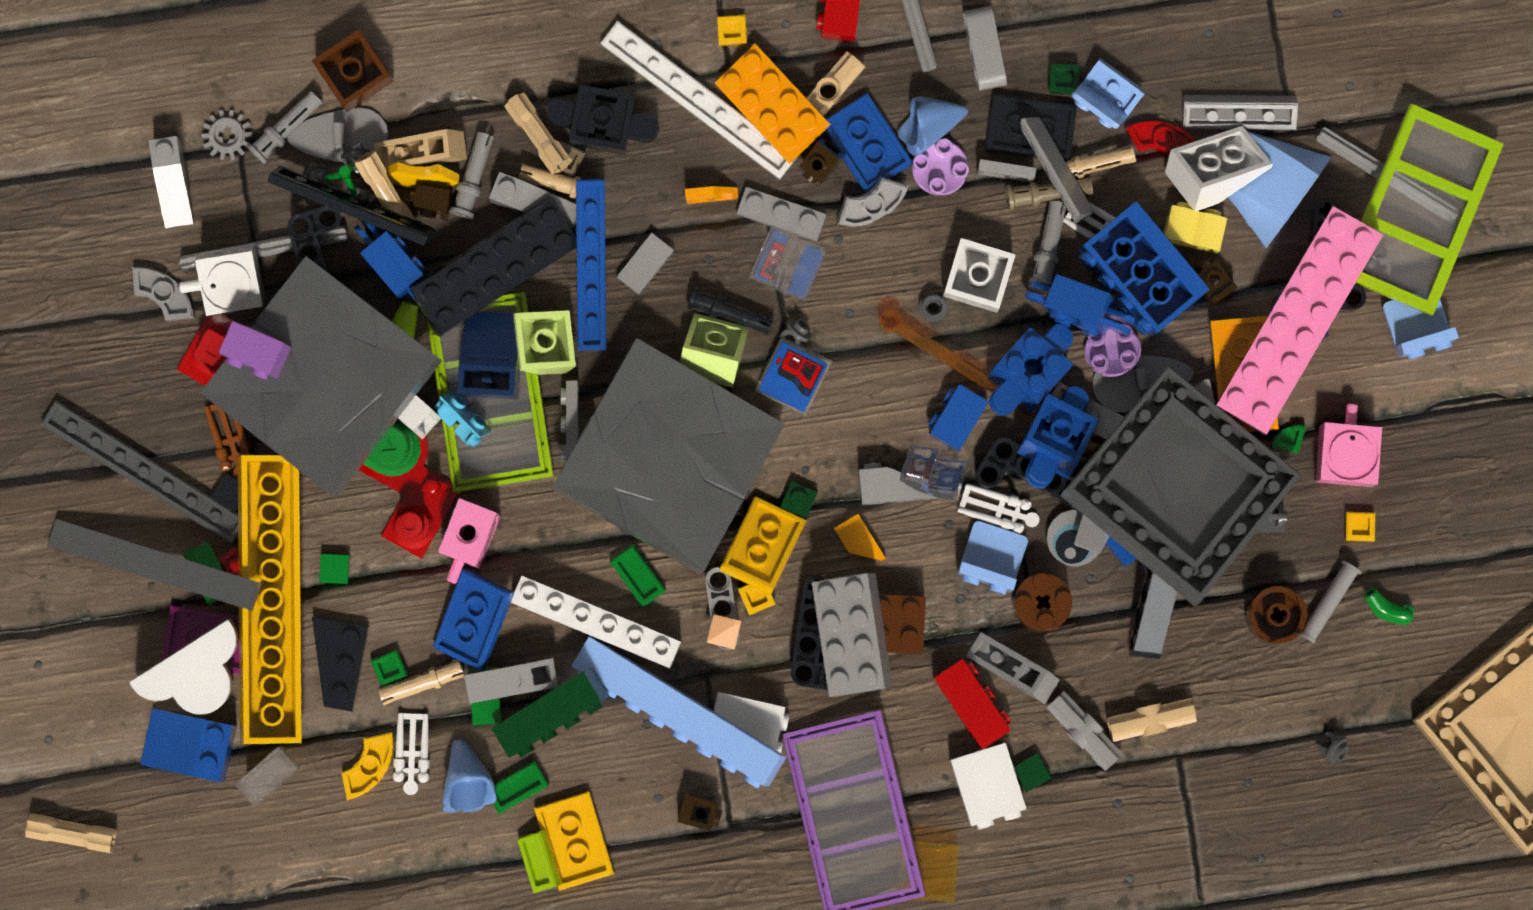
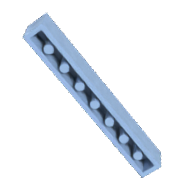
[572,637,787,788]

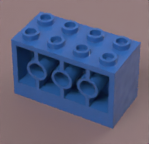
[1077,201,1210,337]

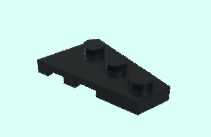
[312,617,369,712]

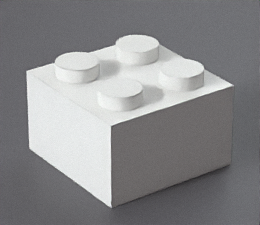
[943,238,1016,313]

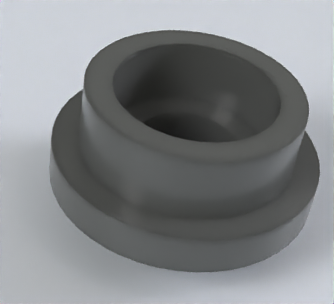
[919,293,948,322]

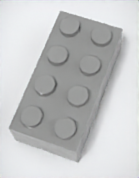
[812,573,893,697]

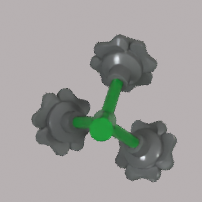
[302,143,376,203]

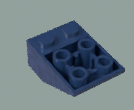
[457,312,520,400]

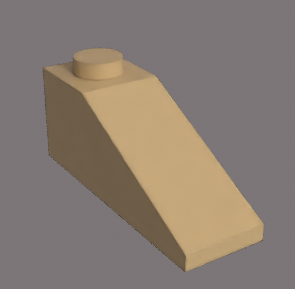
[373,129,467,167]

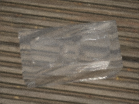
[235,746,302,806]

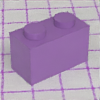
[218,321,291,380]

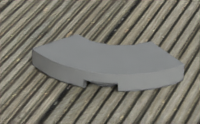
[836,176,909,226]
[132,267,195,322]

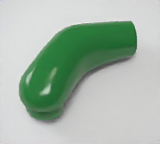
[1363,588,1415,625]

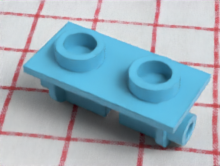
[434,391,492,448]

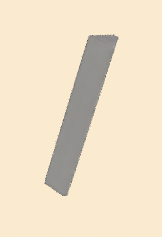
[1183,95,1298,130]
[1020,117,1094,223]

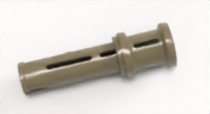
[1005,177,1093,211]

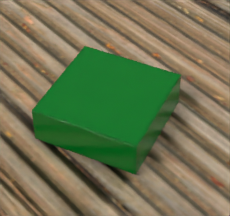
[319,554,350,584]
[370,649,408,687]

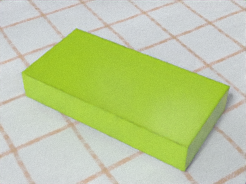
[517,830,562,893]

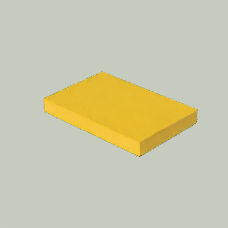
[719,496,807,594]
[534,791,614,891]

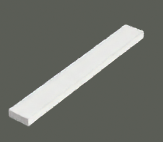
[600,21,796,180]

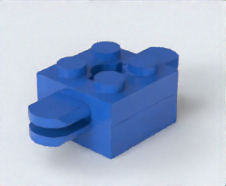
[354,221,428,302]
[1024,274,1136,337]
[988,324,1073,416]
[1017,386,1099,488]

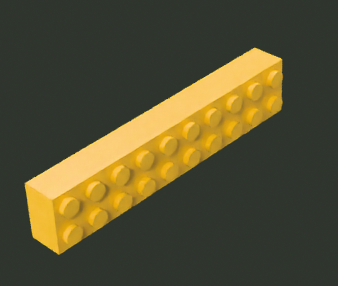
[238,455,302,744]

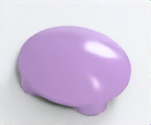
[912,139,969,196]
[1084,324,1141,377]

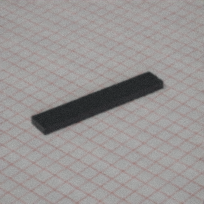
[267,166,436,246]

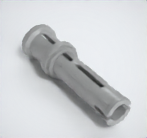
[246,91,323,165]
[449,132,494,219]
[1029,201,1066,287]

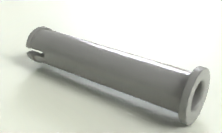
[1299,560,1362,643]

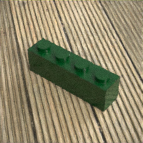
[491,667,610,758]

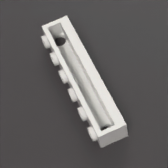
[511,576,682,669]

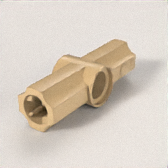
[807,52,865,116]
[1107,698,1197,742]

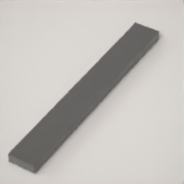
[40,400,238,545]
[47,519,262,611]

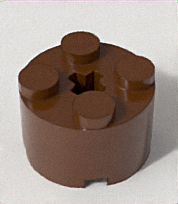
[1013,573,1072,632]
[1246,586,1307,644]

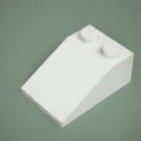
[1165,126,1273,211]

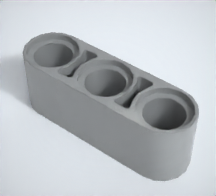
[963,6,1007,91]
[705,567,740,650]

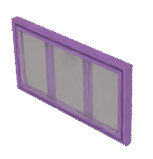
[782,710,927,910]

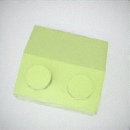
[513,310,576,375]
[680,313,749,388]

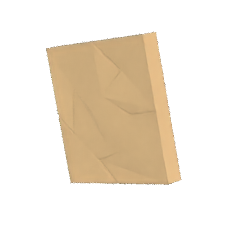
[1412,621,1533,855]

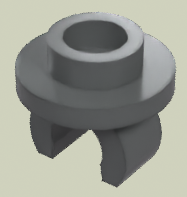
[780,318,811,348]
[1316,732,1349,764]

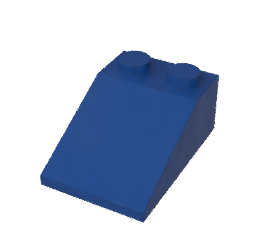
[140,708,237,782]

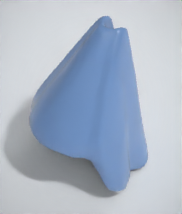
[898,96,968,156]
[442,739,497,813]

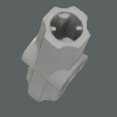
[1046,691,1123,771]

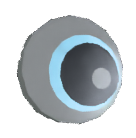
[1046,510,1098,567]

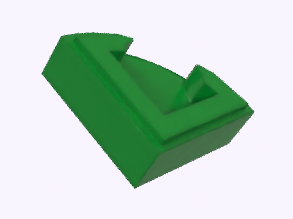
[1270,425,1306,454]

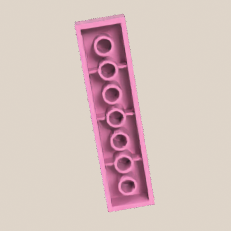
[1217,206,1383,436]

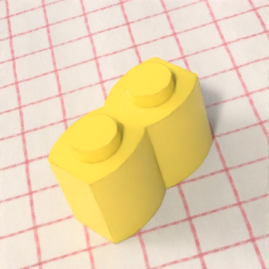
[1164,202,1227,254]

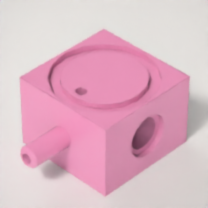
[1315,403,1382,487]
[438,498,501,584]

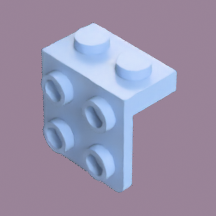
[1071,58,1146,129]
[1383,289,1459,360]
[957,521,1028,595]

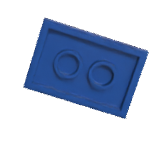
[824,93,912,193]
[433,569,515,671]

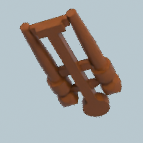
[204,404,254,479]

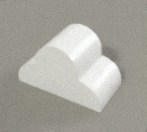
[129,619,239,714]

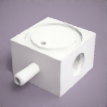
[179,244,266,316]

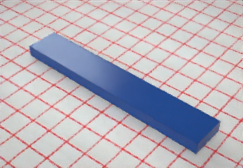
[575,179,606,350]

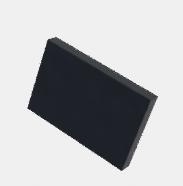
[985,94,1077,162]

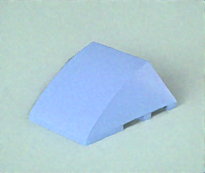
[1227,131,1331,249]

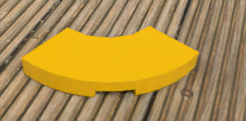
[385,162,459,189]
[341,732,394,800]

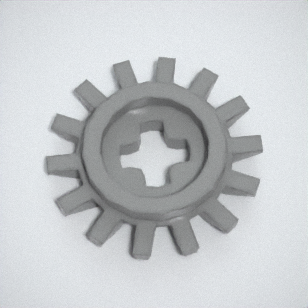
[201,110,253,160]

